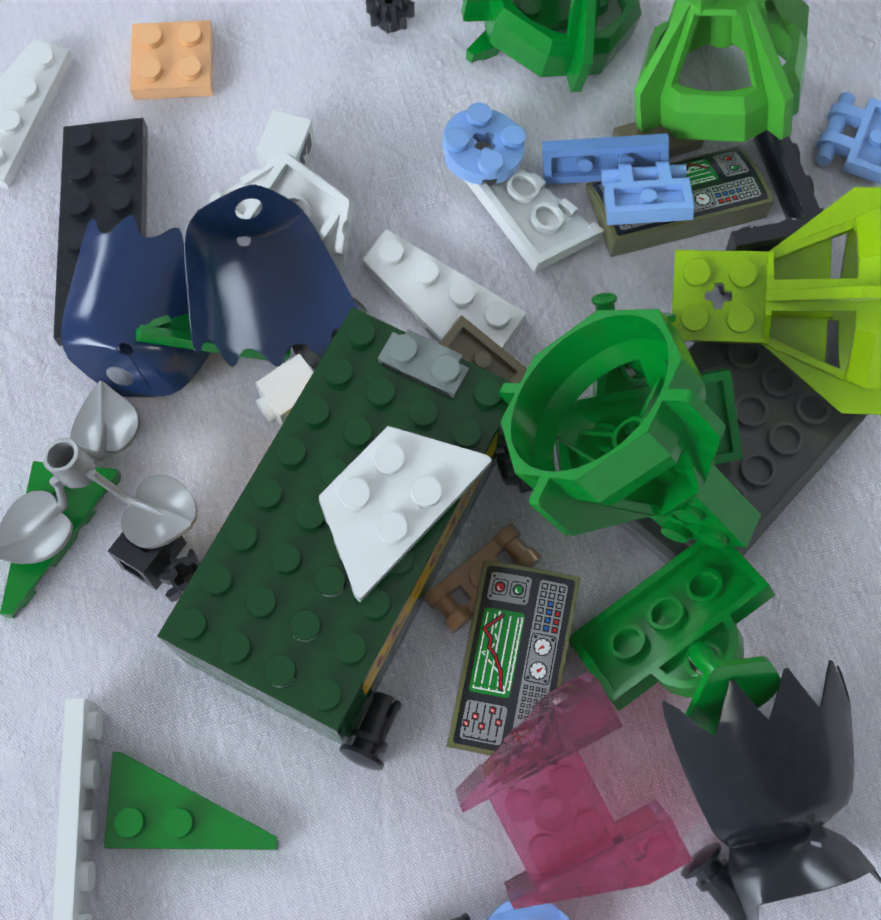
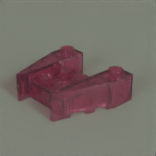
[455,671,693,909]

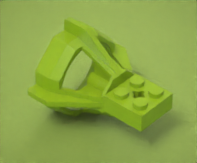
[671,187,881,415]

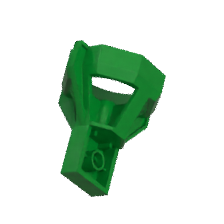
[461,0,642,92]
[498,309,761,549]

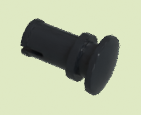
[339,692,402,771]
[681,842,747,920]

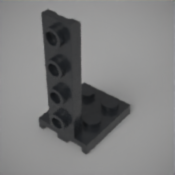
[718,130,824,295]

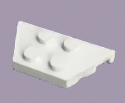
[209,152,355,279]
[319,426,492,602]

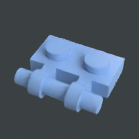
[815,92,881,184]
[601,161,695,225]

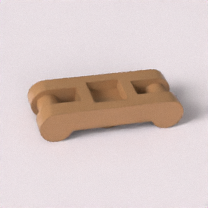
[423,523,542,633]

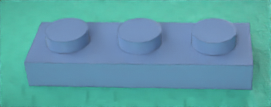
[542,133,669,185]

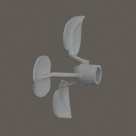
[0,381,198,564]

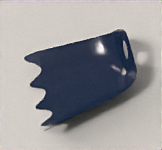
[184,184,359,367]
[61,215,211,397]

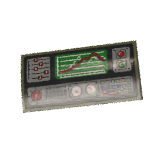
[585,146,774,257]
[446,561,580,767]

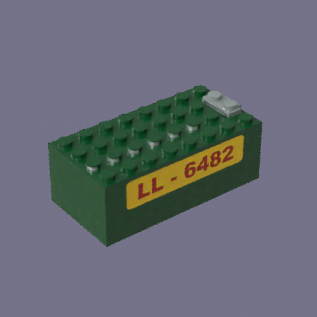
[157,307,513,745]

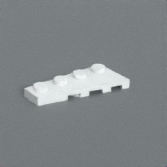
[0,39,74,189]
[443,142,604,273]
[362,229,527,349]

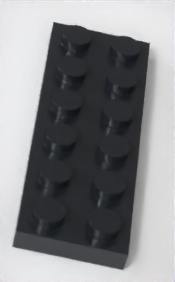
[53,118,148,346]

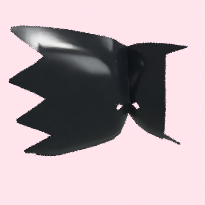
[662,660,881,920]

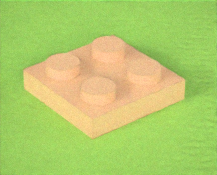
[130,20,213,100]

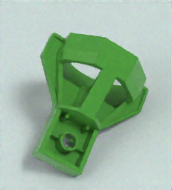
[634,0,809,142]

